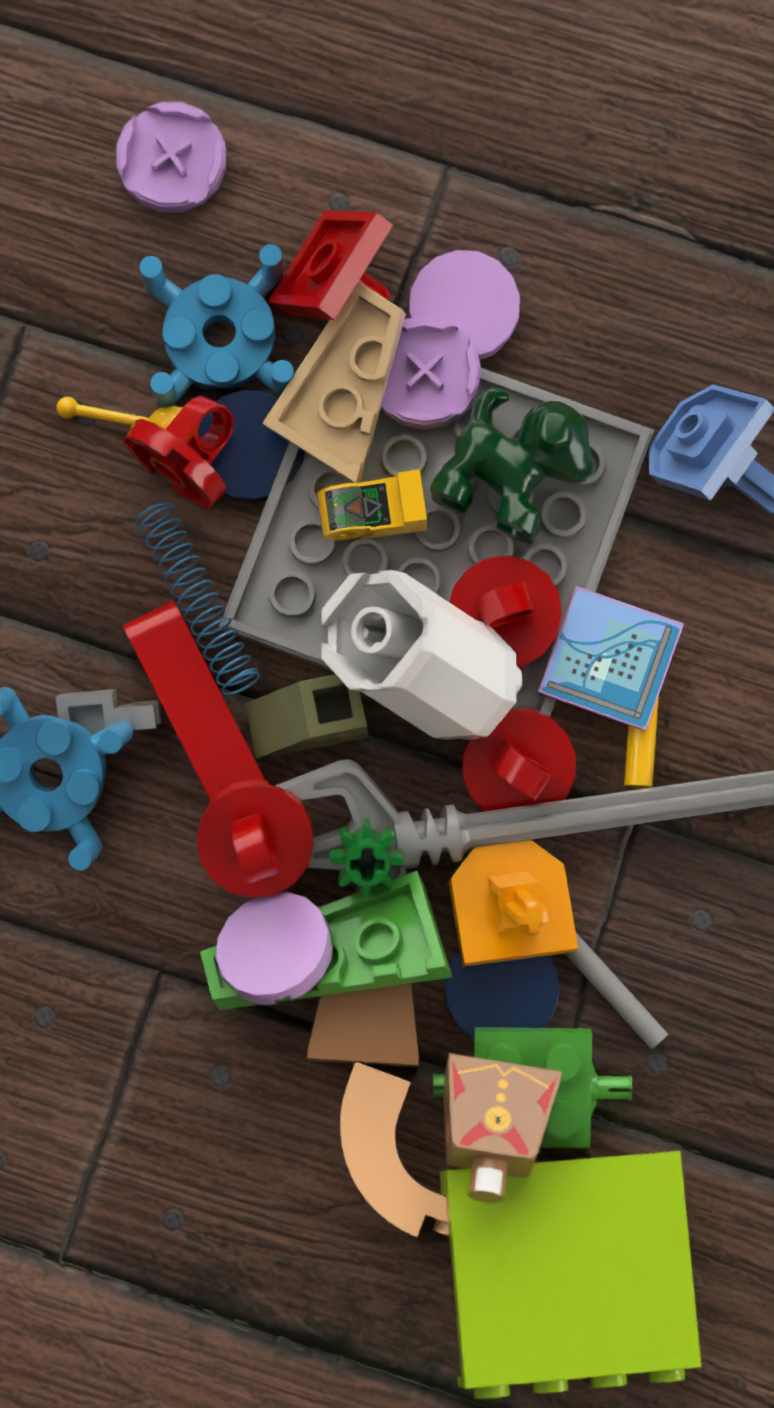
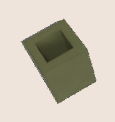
[245,674,368,760]

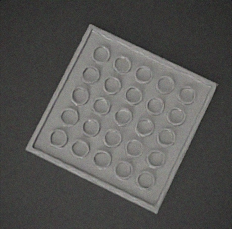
[219,368,654,715]

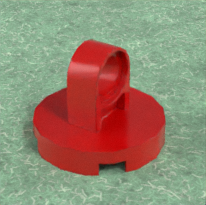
[123,396,234,509]
[449,555,562,669]
[461,707,576,811]
[196,779,314,898]

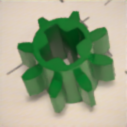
[329,818,404,896]

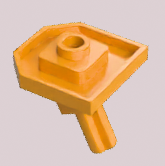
[448,840,579,967]

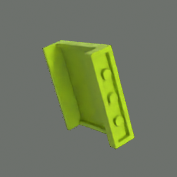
[440,1151,701,1399]

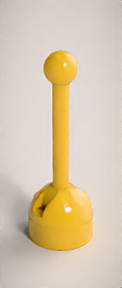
[56,397,183,430]

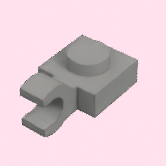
[56,689,162,735]

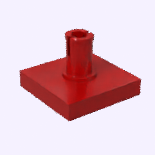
[267,210,393,320]

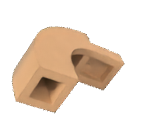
[340,1062,449,1237]

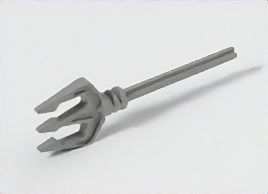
[276,759,774,908]

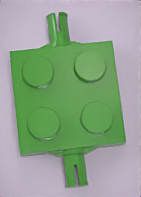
[433,1027,632,1148]

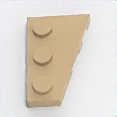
[263,282,406,483]

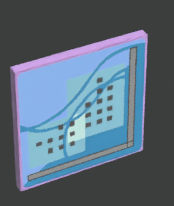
[538,586,684,731]

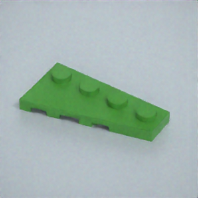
[200,871,452,1010]

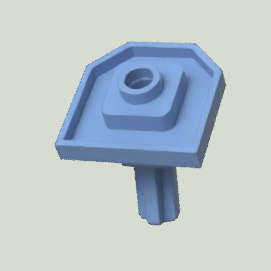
[649,384,774,515]

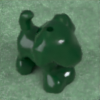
[430,387,596,544]

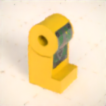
[317,469,427,541]

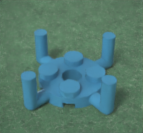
[140,244,294,407]
[0,687,133,871]

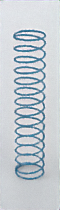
[135,502,260,695]

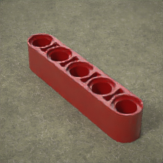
[122,600,265,801]

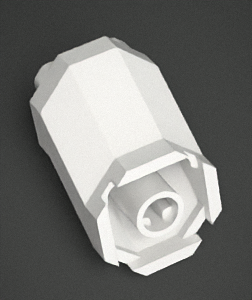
[321,570,522,740]

